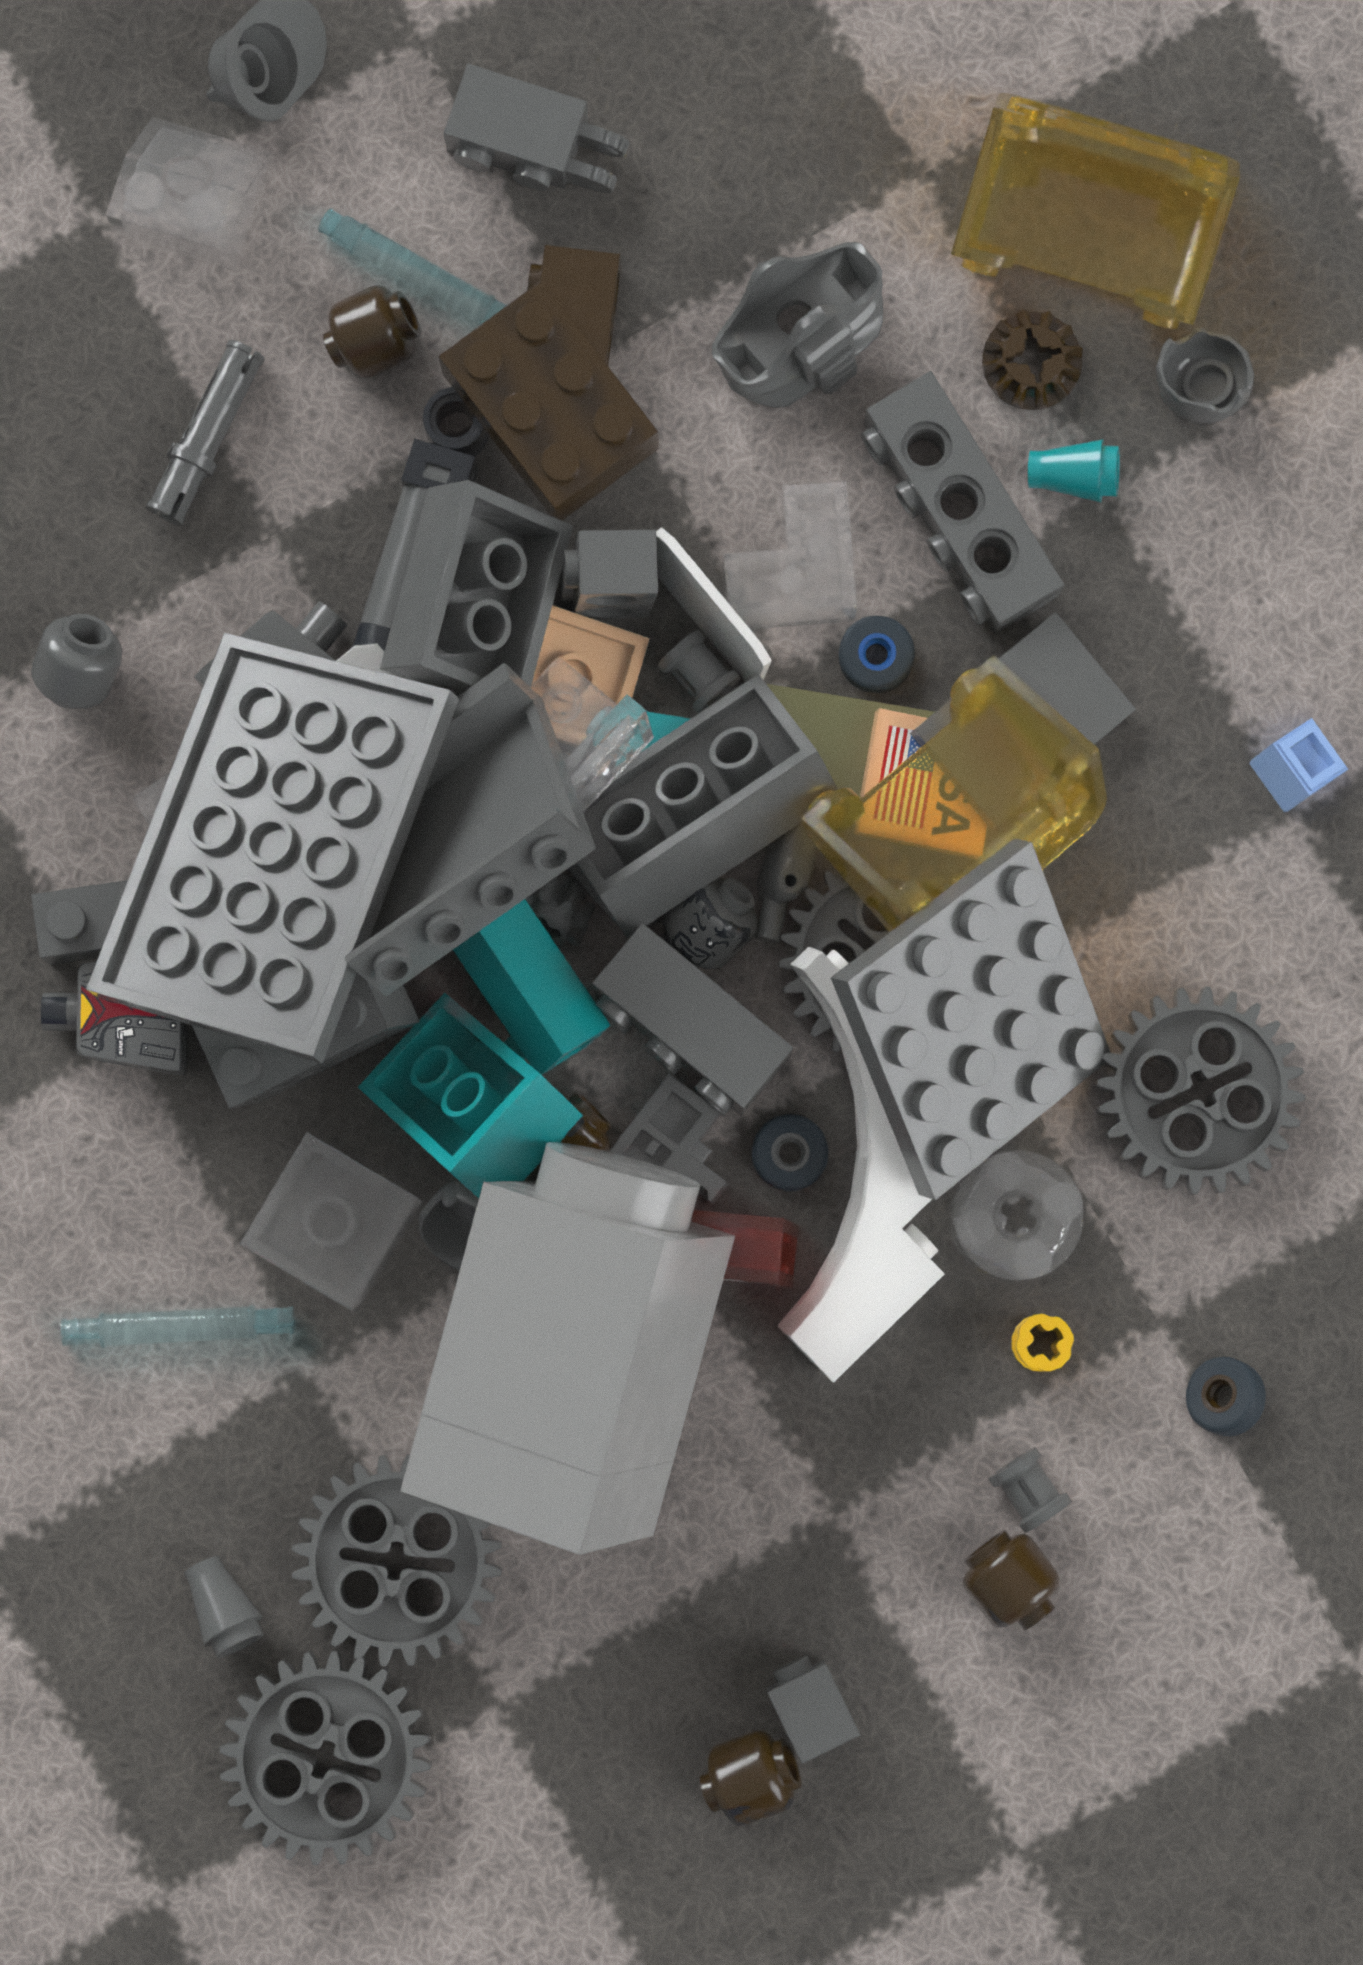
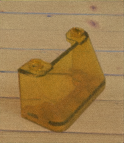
[951,93,1240,329]
[801,655,1107,933]

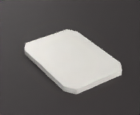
[656,527,772,682]

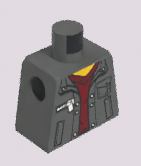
[41,961,188,1075]

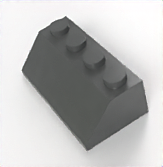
[576,674,842,938]

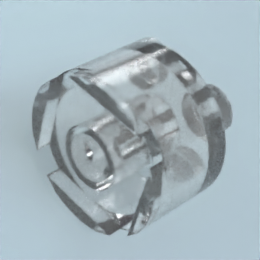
[949,1150,1083,1282]

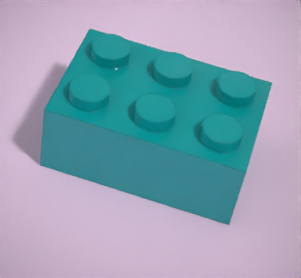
[358,993,583,1198]

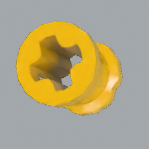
[1011,1314,1074,1371]

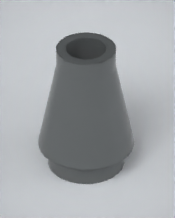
[184,1556,264,1658]

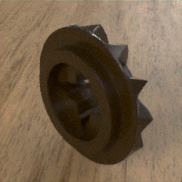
[982,309,1083,410]

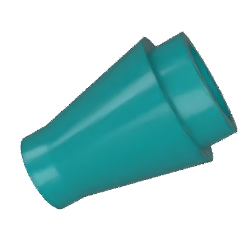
[1028,439,1120,503]

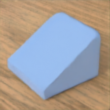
[1250,718,1348,812]

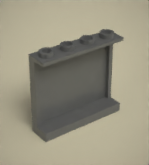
[344,663,596,996]

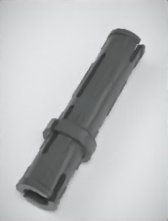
[145,340,265,526]

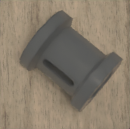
[657,630,741,714]
[988,1447,1072,1533]

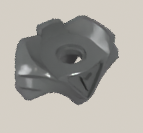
[712,242,883,408]

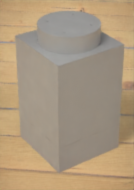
[400,1142,735,1555]

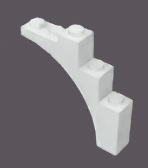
[777,947,945,1383]

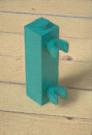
[453,899,611,1075]

